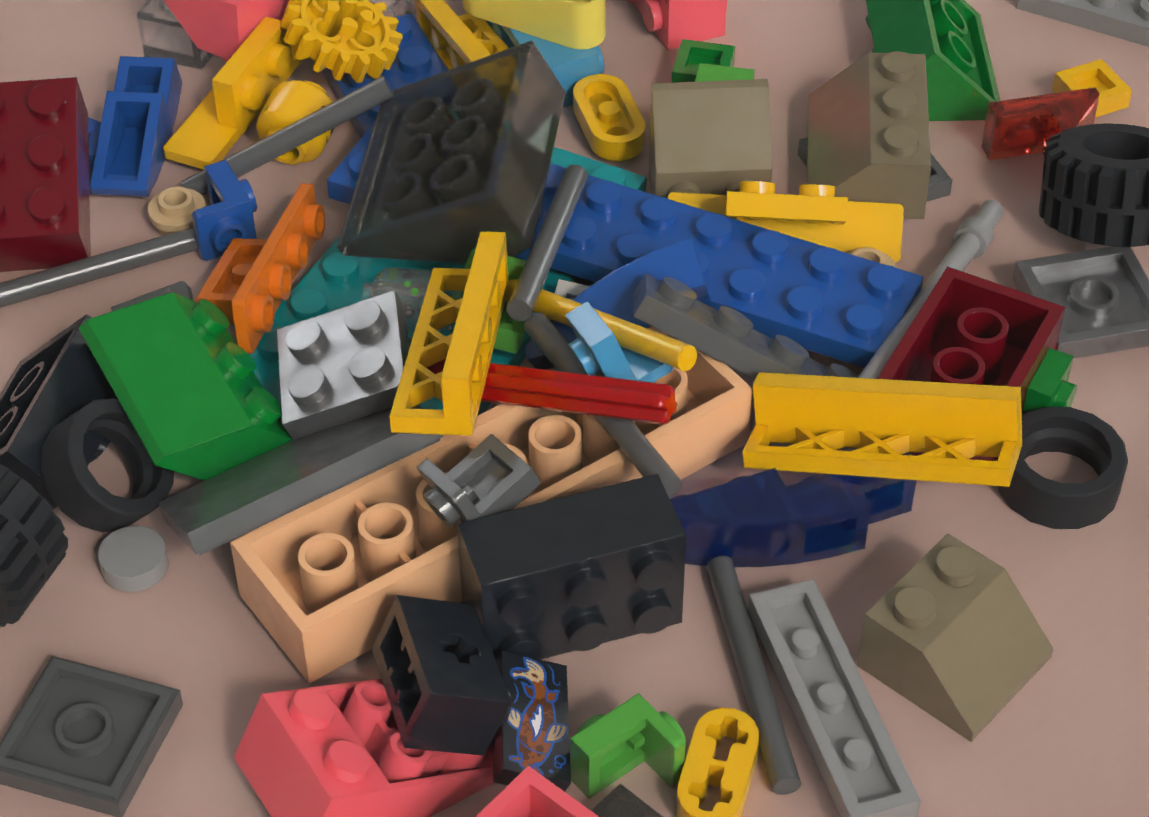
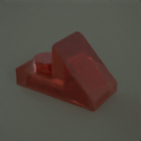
[981,87,1100,160]

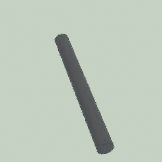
[182,76,394,196]
[507,164,588,321]
[0,227,198,308]
[524,313,682,498]
[707,556,801,795]

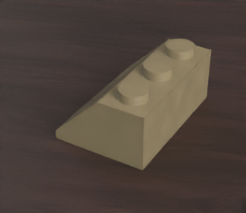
[807,51,931,219]

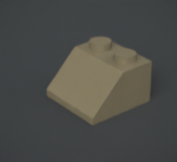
[649,79,772,198]
[857,533,1053,742]

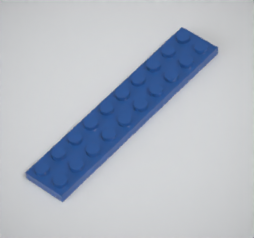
[327,113,924,368]

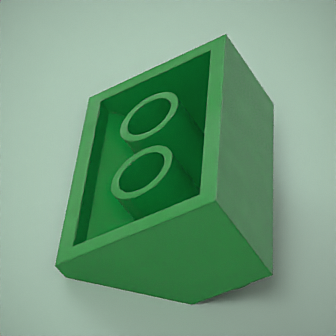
[866,0,1004,121]
[79,292,293,480]

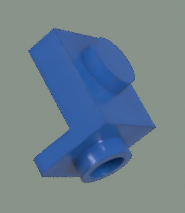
[192,160,257,261]

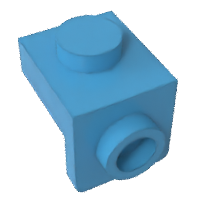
[565,301,673,382]

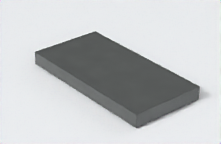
[158,405,443,555]

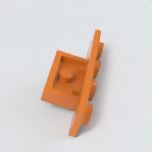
[196,183,325,354]

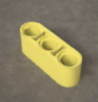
[462,0,606,50]

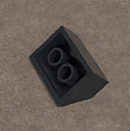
[0,314,118,510]

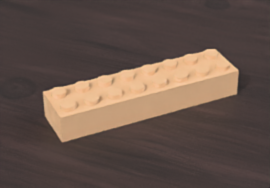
[230,326,753,684]

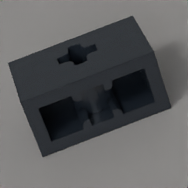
[372,595,512,756]

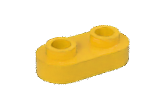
[573,74,646,162]

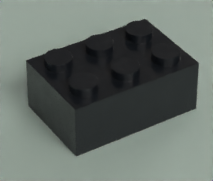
[457,474,686,660]

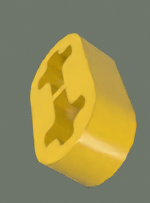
[676,707,759,817]

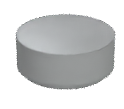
[98,525,169,592]

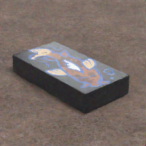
[493,650,571,792]

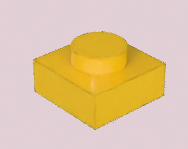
[1052,59,1132,122]

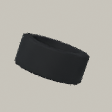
[41,398,174,532]
[998,407,1128,529]

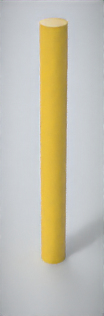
[505,279,697,371]

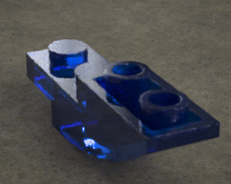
[670,452,916,567]

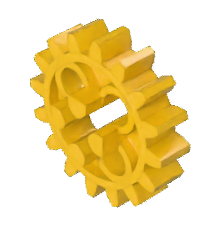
[280,0,403,83]

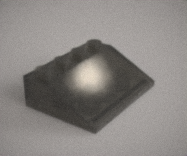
[337,40,566,264]

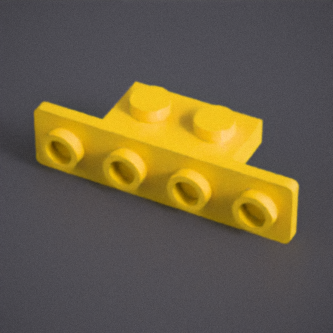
[163,16,303,169]
[668,181,904,263]

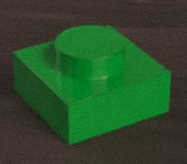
[672,39,735,83]
[1022,348,1077,415]

